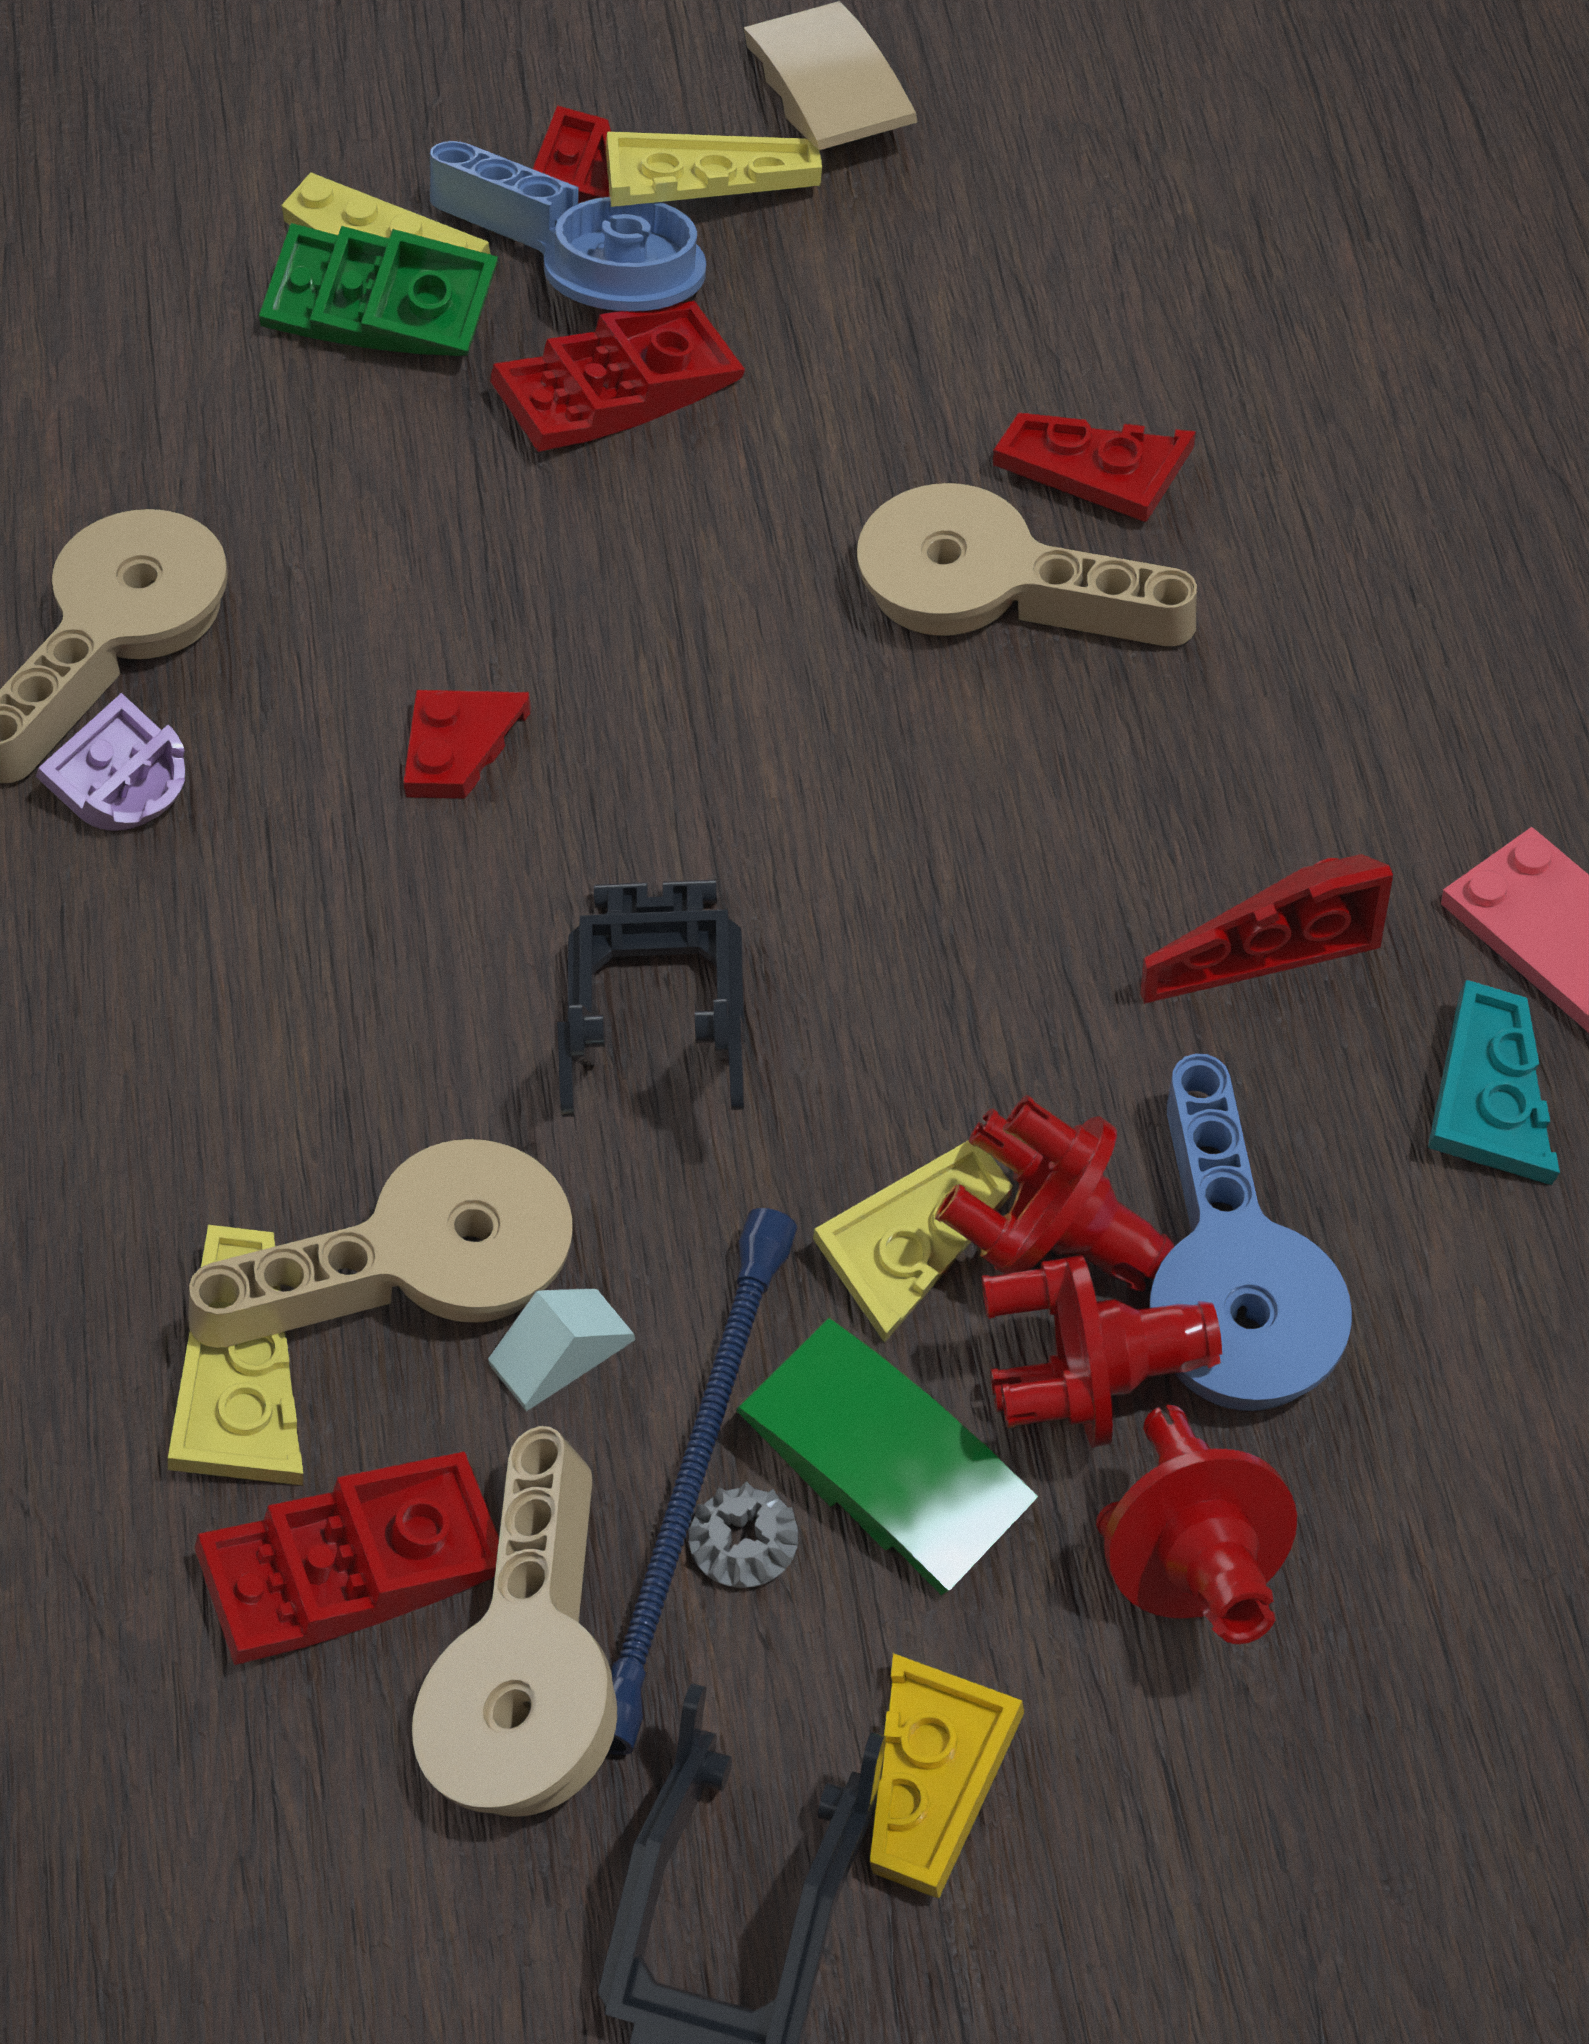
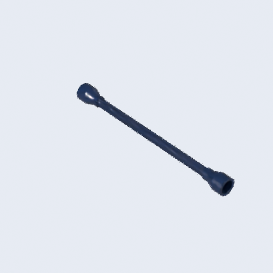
[608,1208,797,1755]

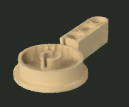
[857,483,1197,646]
[0,509,228,783]
[188,1139,573,1348]
[412,1426,617,1817]

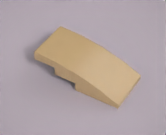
[744,1,917,150]

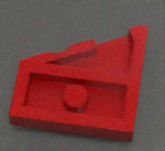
[533,105,611,204]
[403,690,531,799]

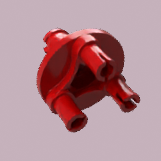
[934,1095,1175,1292]
[981,1256,1222,1448]
[1096,1405,1297,1645]

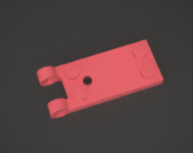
[1441,827,1589,1033]

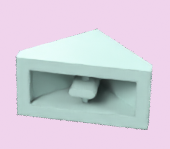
[488,1289,635,1412]

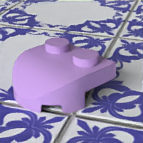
[36,693,185,831]

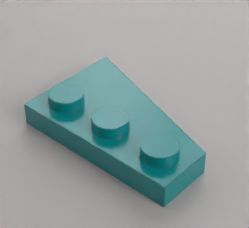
[1428,980,1560,1185]

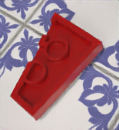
[993,412,1196,522]

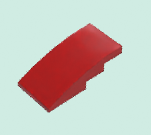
[490,301,745,452]
[194,1451,499,1665]

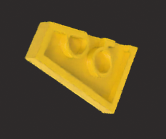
[870,1653,1024,1899]

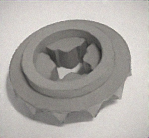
[688,1481,798,1588]

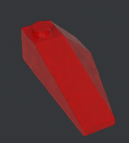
[1140,854,1393,1004]

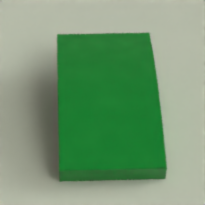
[259,223,498,356]
[736,1318,1038,1595]

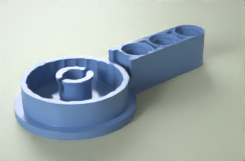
[430,141,706,311]
[1149,1054,1352,1411]

